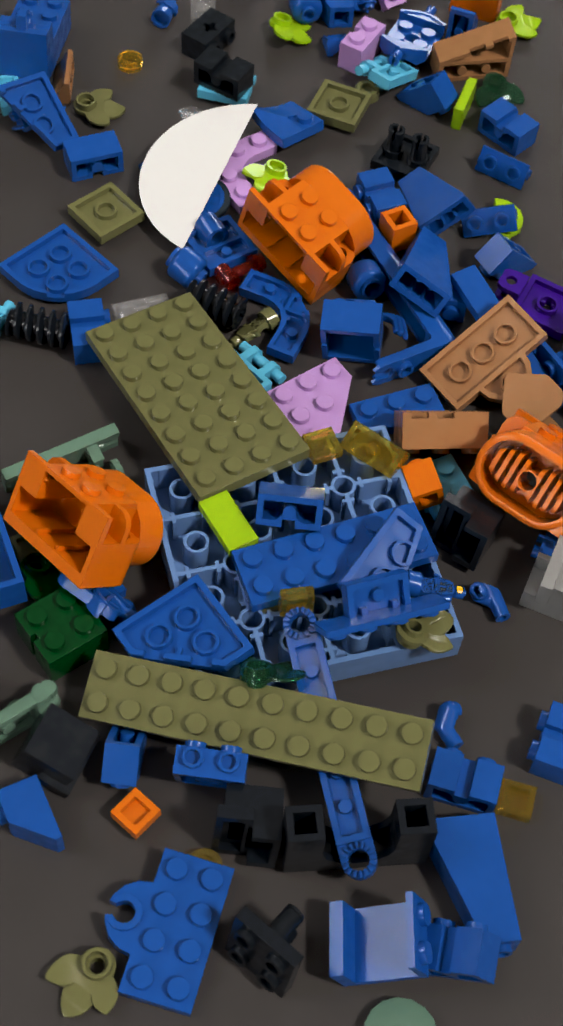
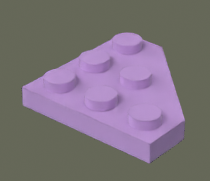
[267,357,352,439]

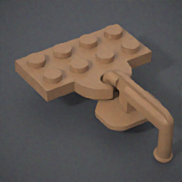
[419,294,563,429]

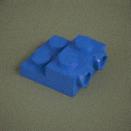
[172,740,249,789]

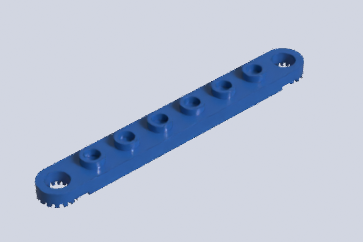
[283,607,378,881]

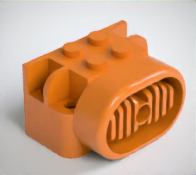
[237,165,374,305]
[468,408,563,538]
[3,450,163,589]

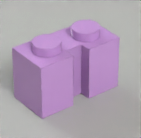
[338,16,386,75]

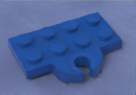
[104,848,235,1017]

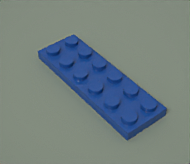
[231,502,439,612]

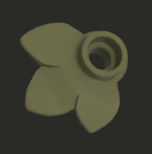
[73,89,125,127]
[395,610,454,653]
[45,947,119,1018]

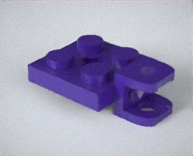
[494,269,563,341]

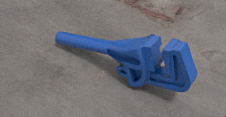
[57,572,137,621]

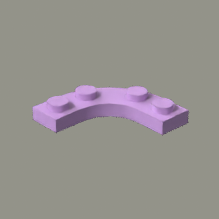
[219,130,277,215]

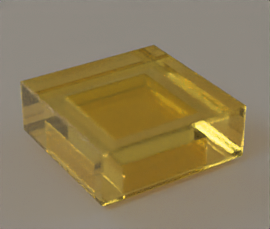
[302,427,343,465]
[278,586,315,617]
[495,778,537,823]

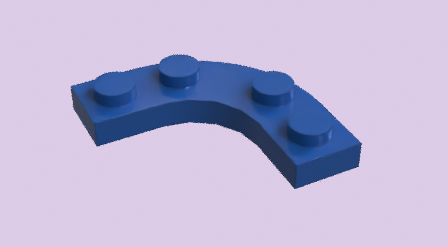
[239,269,310,364]

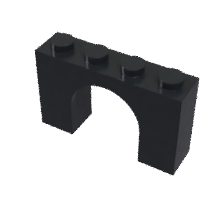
[281,797,438,873]

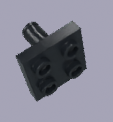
[370,123,440,180]
[225,904,304,998]

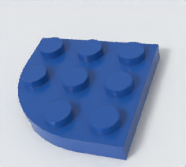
[0,223,119,302]

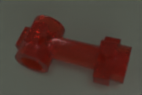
[214,253,267,290]

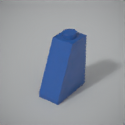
[398,166,476,235]

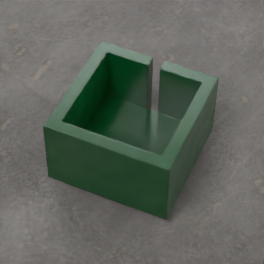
[14,587,109,681]

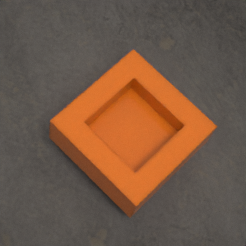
[110,787,161,840]

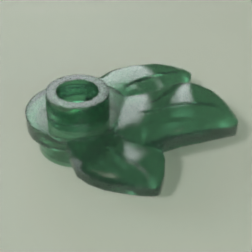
[475,72,524,107]
[239,656,306,688]

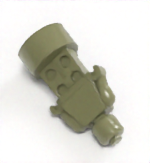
[229,306,280,349]

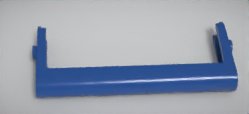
[348,188,456,385]

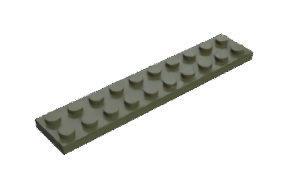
[78,649,435,794]

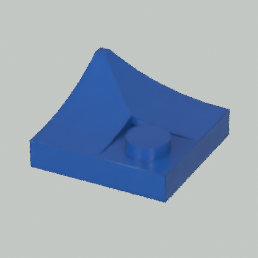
[252,101,324,149]

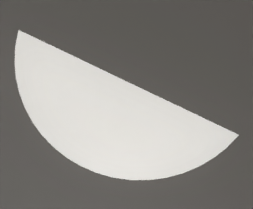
[139,104,258,248]

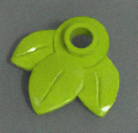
[495,5,542,38]
[269,12,312,45]
[242,159,289,192]

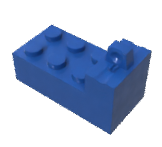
[0,0,71,80]

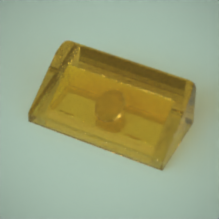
[339,420,410,479]

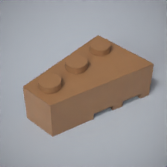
[429,17,517,82]
[393,410,489,454]

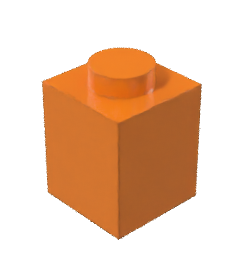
[378,205,418,252]
[401,457,444,511]

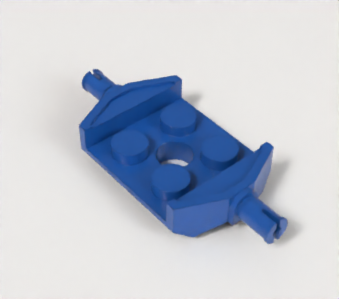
[379,5,446,66]

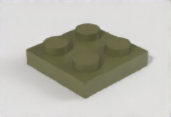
[307,79,372,133]
[67,182,145,245]

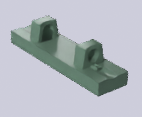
[1,423,120,493]

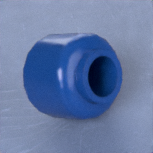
[289,0,322,24]
[165,246,208,288]
[346,259,387,300]

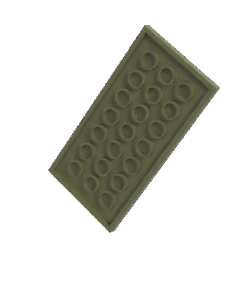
[85,292,310,502]

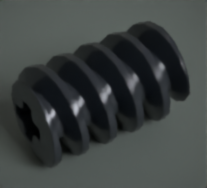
[185,279,248,330]
[5,302,70,350]

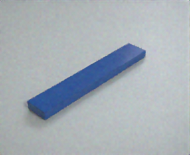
[450,264,563,409]

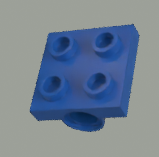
[185,212,258,277]

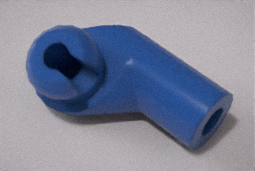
[469,582,511,622]
[434,701,464,749]

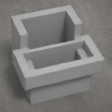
[519,535,563,622]

